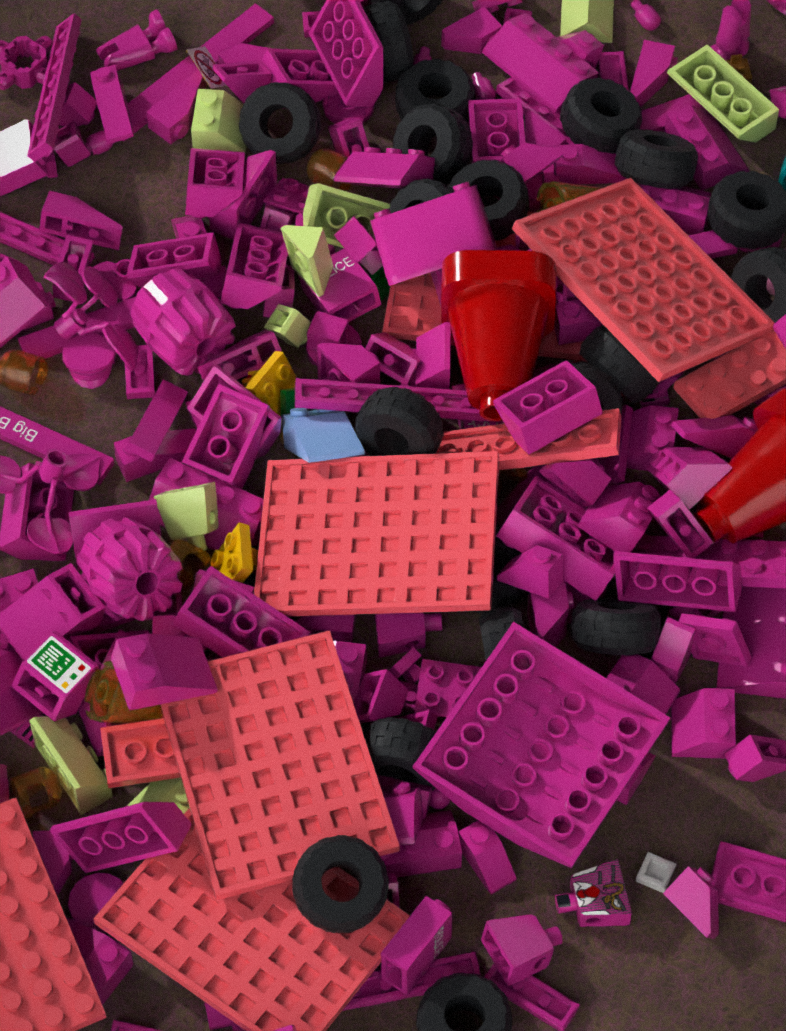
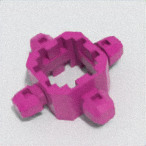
[0,35,53,90]

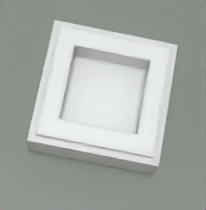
[636,852,676,893]

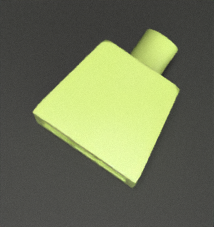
[154,482,219,554]

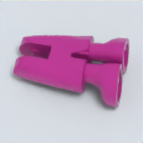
[710,0,751,60]
[96,9,177,71]

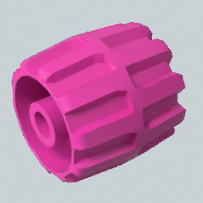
[130,268,236,376]
[77,517,183,621]

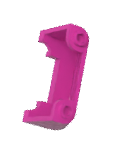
[370,181,497,286]

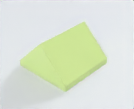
[560,0,614,43]
[281,225,333,297]

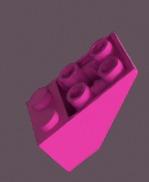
[0,563,105,661]

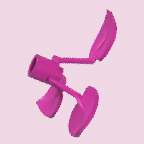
[43,262,138,372]
[0,449,101,555]

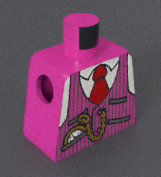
[555,859,632,927]

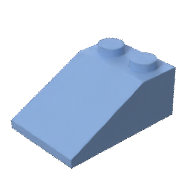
[281,408,365,463]

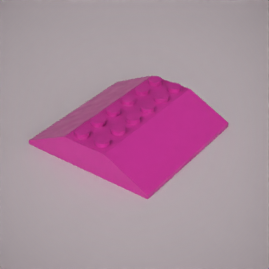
[413,622,671,868]

